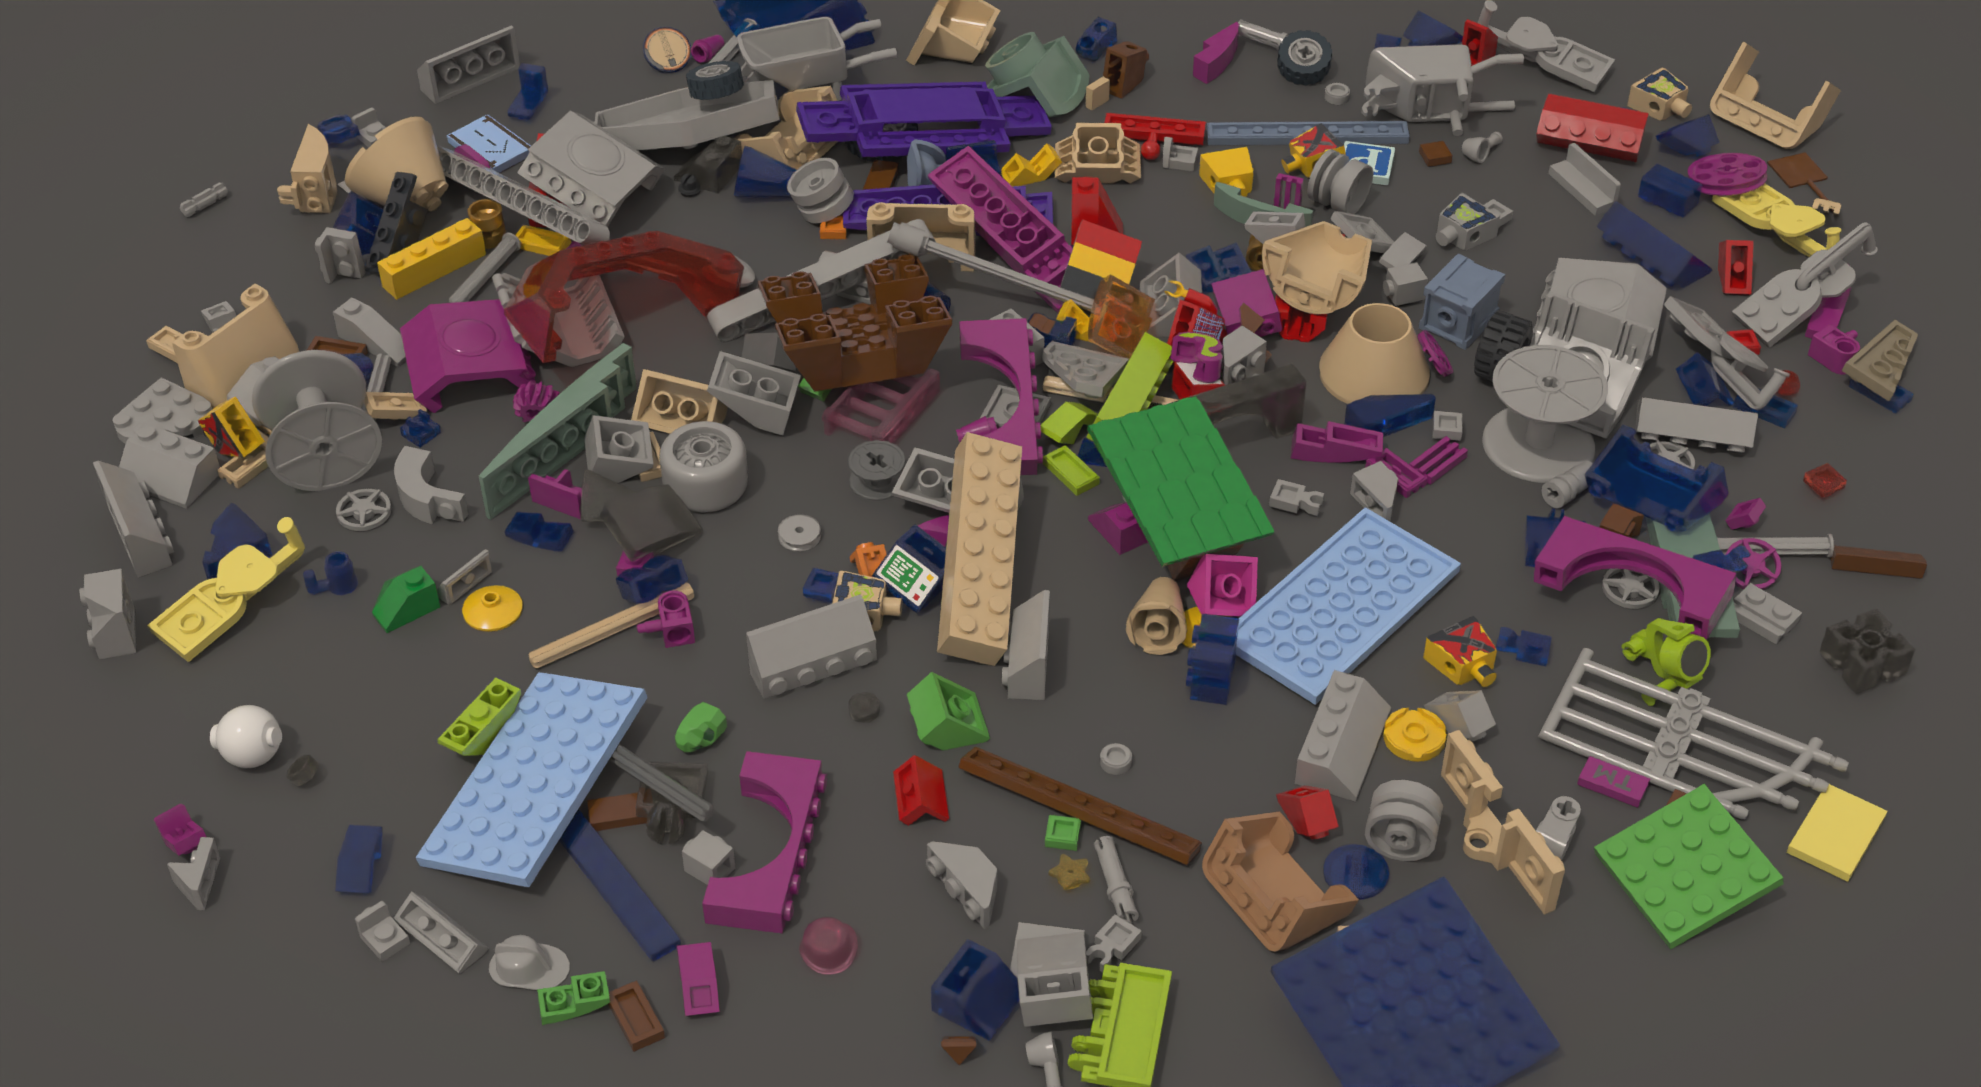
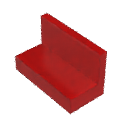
[893,755,949,826]

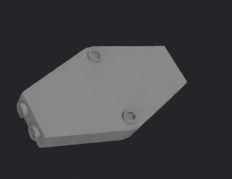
[594,80,779,150]

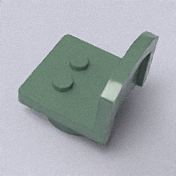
[985,32,1090,117]

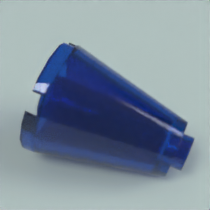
[734,146,797,197]

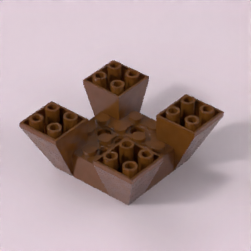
[757,254,952,392]

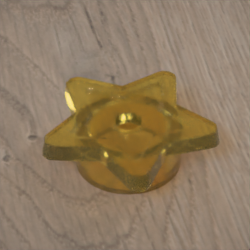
[1048,854,1090,890]

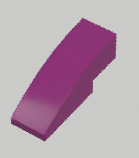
[1193,22,1240,84]
[1291,421,1383,463]

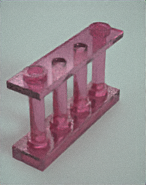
[822,368,940,444]

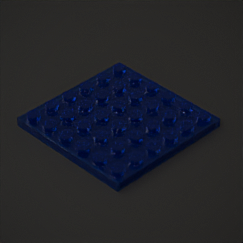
[1270,876,1560,1087]

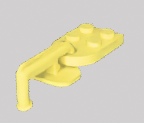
[1712,183,1841,257]
[147,517,305,662]

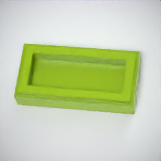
[1043,445,1100,496]

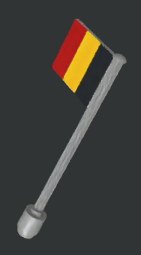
[887,219,1142,323]

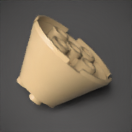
[345,116,449,211]

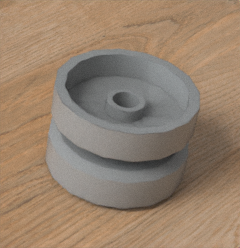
[787,158,854,223]
[1364,780,1443,861]

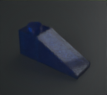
[1344,394,1436,437]

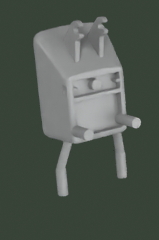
[737,17,897,101]
[1361,45,1524,136]

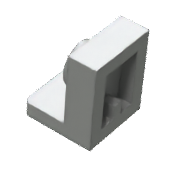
[352,107,386,147]
[355,901,410,962]

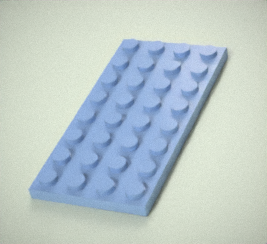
[1218,507,1461,705]
[416,672,648,887]

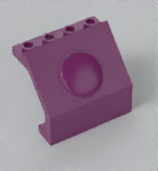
[400,299,536,413]

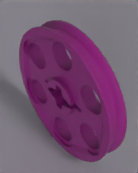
[1688,153,1767,196]

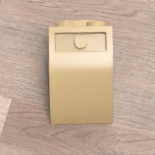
[277,124,337,213]

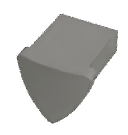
[1162,137,1198,171]

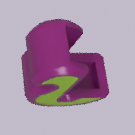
[1171,332,1223,383]

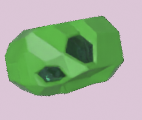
[675,702,727,752]

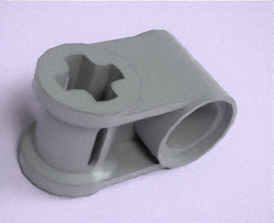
[1536,796,1581,861]

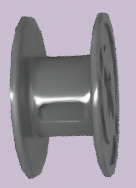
[848,440,905,501]

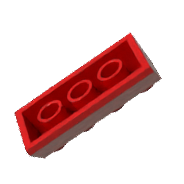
[1536,94,1649,162]

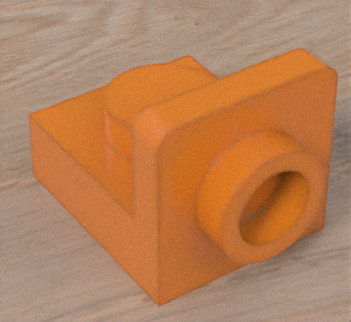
[849,542,887,582]

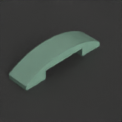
[1214,182,1313,227]

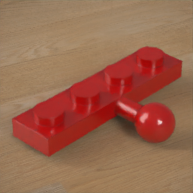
[1104,113,1206,160]

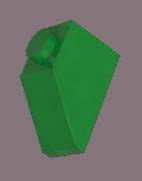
[372,566,440,633]

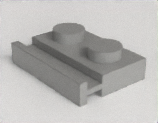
[1733,583,1802,645]

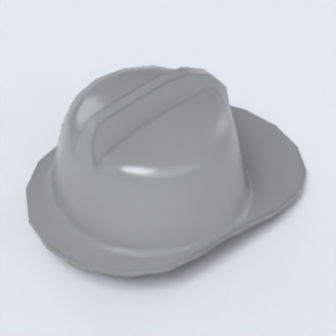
[489,935,570,990]

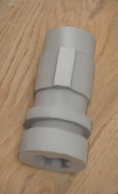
[1542,461,1599,508]

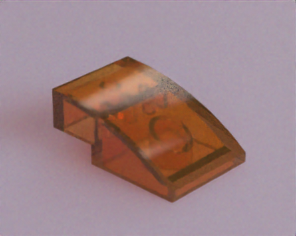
[1088,274,1155,359]

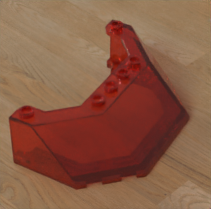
[504,230,744,363]

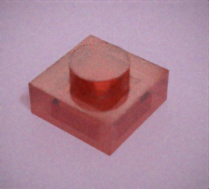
[1803,463,1847,498]

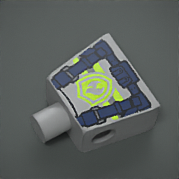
[1436,193,1500,250]

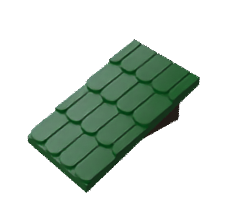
[1087,396,1275,581]

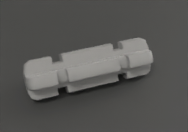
[180,182,228,217]

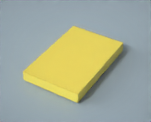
[1786,784,1888,882]

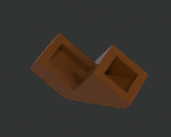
[1239,302,1272,363]

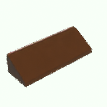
[1831,545,1927,579]

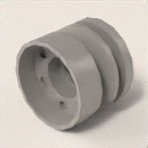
[1307,149,1374,214]

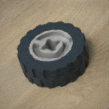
[1277,30,1332,86]
[686,61,744,100]

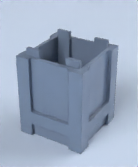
[1419,254,1505,350]

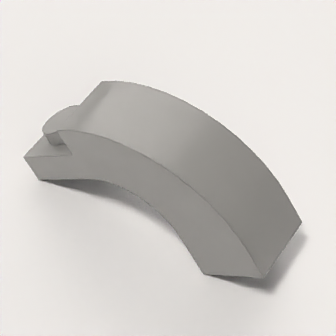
[394,446,468,524]

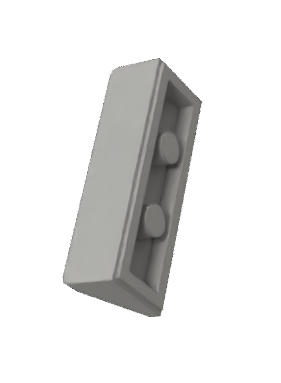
[393,891,489,974]

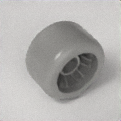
[659,421,748,513]

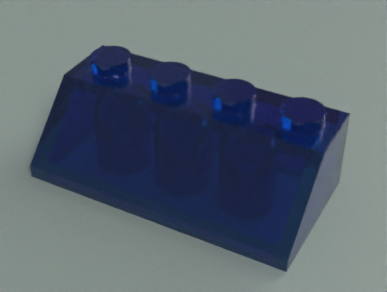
[1596,201,1713,288]

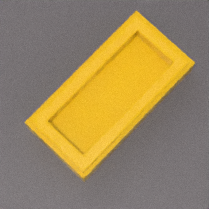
[515,225,571,258]

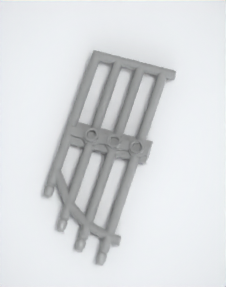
[1538,648,1849,819]

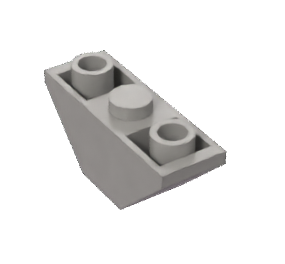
[926,841,997,929]

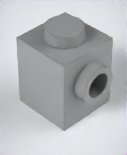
[1383,262,1428,306]
[682,830,735,885]

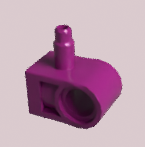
[1808,324,1860,375]
[637,590,695,648]

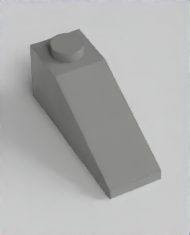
[333,297,406,367]

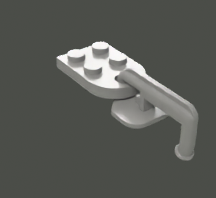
[1478,0,1615,92]
[1732,222,1878,348]
[1664,296,1790,410]

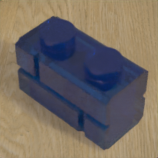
[1638,164,1703,218]

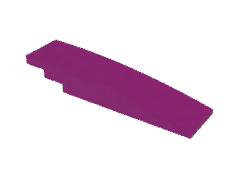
[928,146,1073,314]

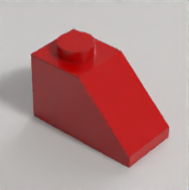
[1462,19,1498,66]
[1718,240,1753,295]
[1276,785,1339,839]

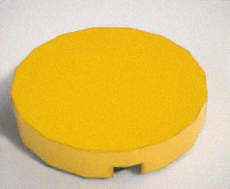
[1383,708,1446,762]

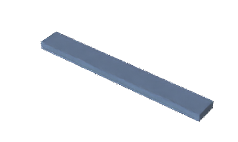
[1206,121,1410,145]

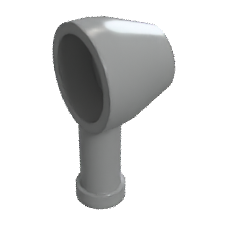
[1462,132,1503,163]
[1026,1031,1062,1087]

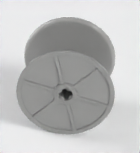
[1482,345,1608,483]
[252,350,382,491]

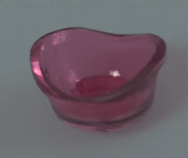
[799,917,858,974]

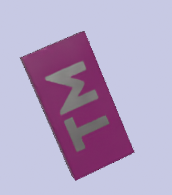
[1577,756,1650,808]

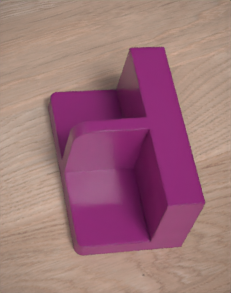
[528,469,596,519]

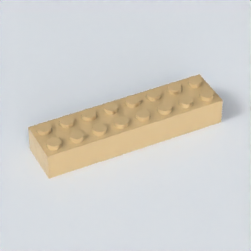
[937,432,1022,666]

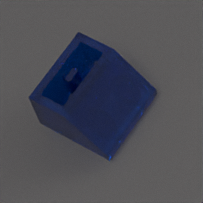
[931,939,1020,1041]

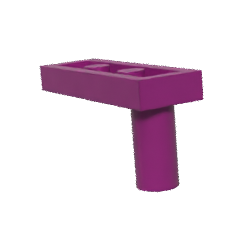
[1805,263,1852,338]

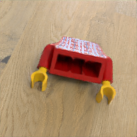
[1164,280,1227,365]

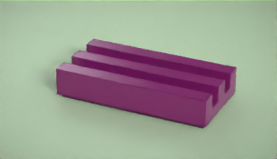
[1274,173,1304,209]
[1409,436,1468,485]
[1365,448,1428,498]

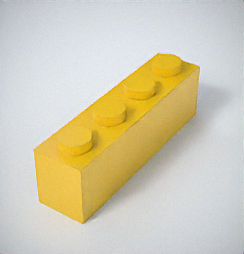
[377,218,486,300]

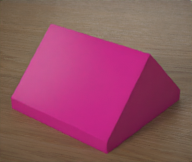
[1187,554,1258,617]

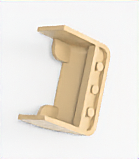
[1710,42,1841,149]

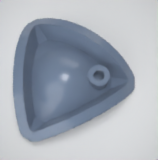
[907,139,946,186]

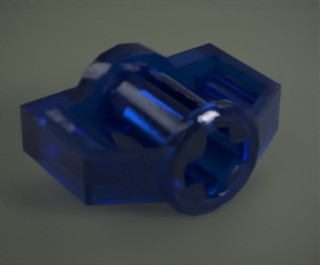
[317,114,360,145]

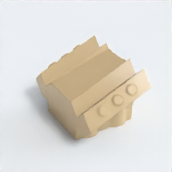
[1055,123,1141,183]

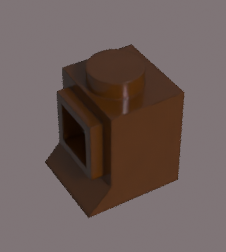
[1599,503,1644,538]

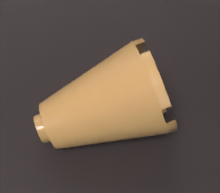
[1126,577,1187,655]

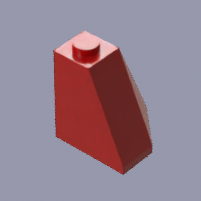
[1071,177,1123,248]

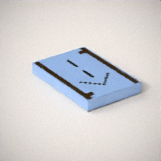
[447,114,531,173]

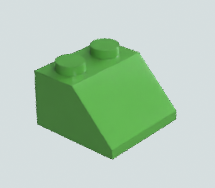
[907,672,990,750]

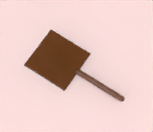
[1767,152,1834,212]

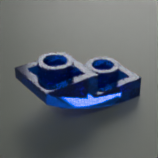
[504,512,574,551]

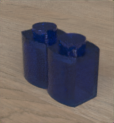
[615,555,688,603]

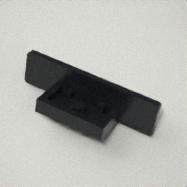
[365,172,428,274]

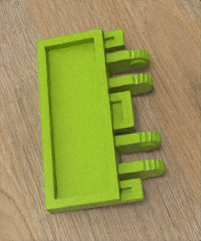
[1067,963,1172,1087]

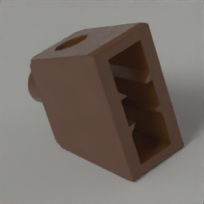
[1103,41,1149,99]

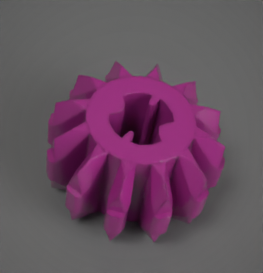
[513,381,560,422]

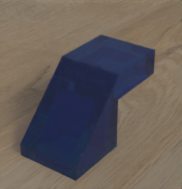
[335,825,383,893]

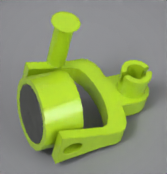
[1621,618,1711,706]

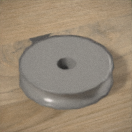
[777,514,821,551]

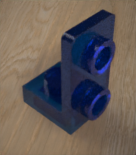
[507,63,548,120]

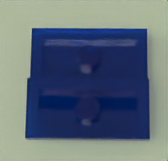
[1185,242,1251,292]

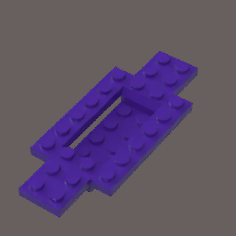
[796,81,1052,157]

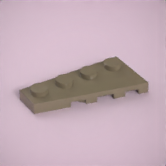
[1842,320,1918,401]

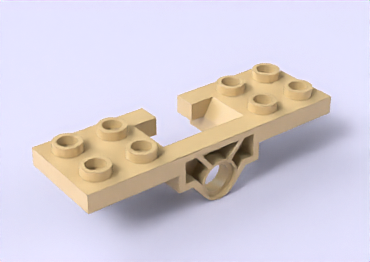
[1441,730,1565,914]

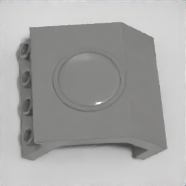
[517,110,665,227]
[1531,258,1667,361]
[1530,292,1655,439]

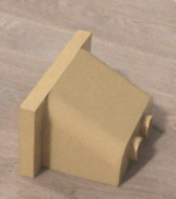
[906,0,1000,65]

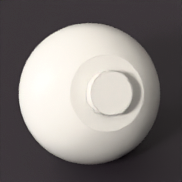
[210,705,282,768]

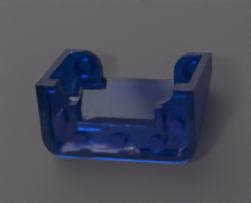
[1584,424,1729,532]

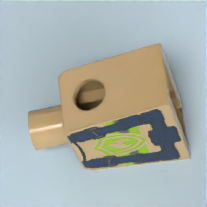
[1627,67,1692,120]
[832,571,902,632]

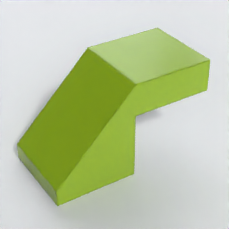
[1040,402,1098,444]

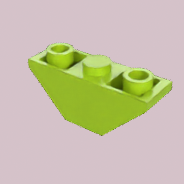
[437,677,521,756]

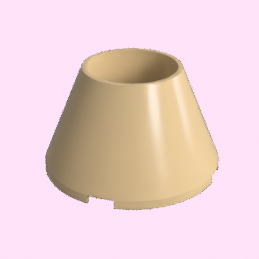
[1319,303,1430,410]

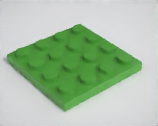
[1594,784,1784,950]

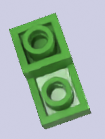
[537,971,610,1025]

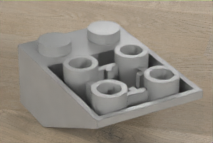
[1017,932,1093,1027]

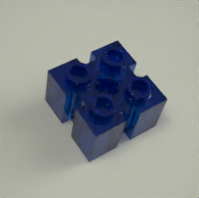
[1185,613,1239,705]

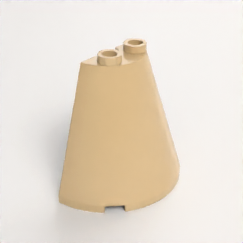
[1262,221,1372,314]

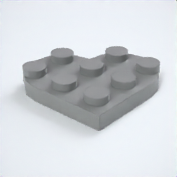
[113,377,212,444]

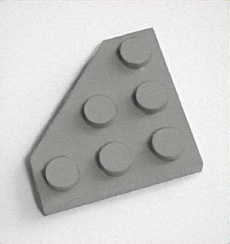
[1042,341,1129,398]

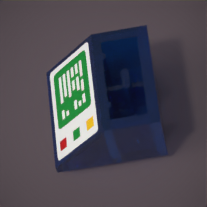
[872,524,946,614]

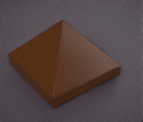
[941,1036,976,1065]

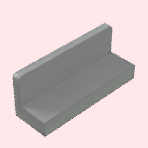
[1548,143,1621,216]

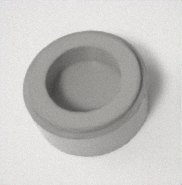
[1325,83,1350,105]
[1100,743,1132,775]

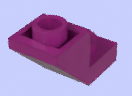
[677,942,720,1016]

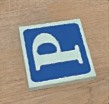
[1344,141,1395,185]

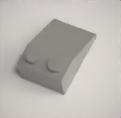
[707,351,801,435]

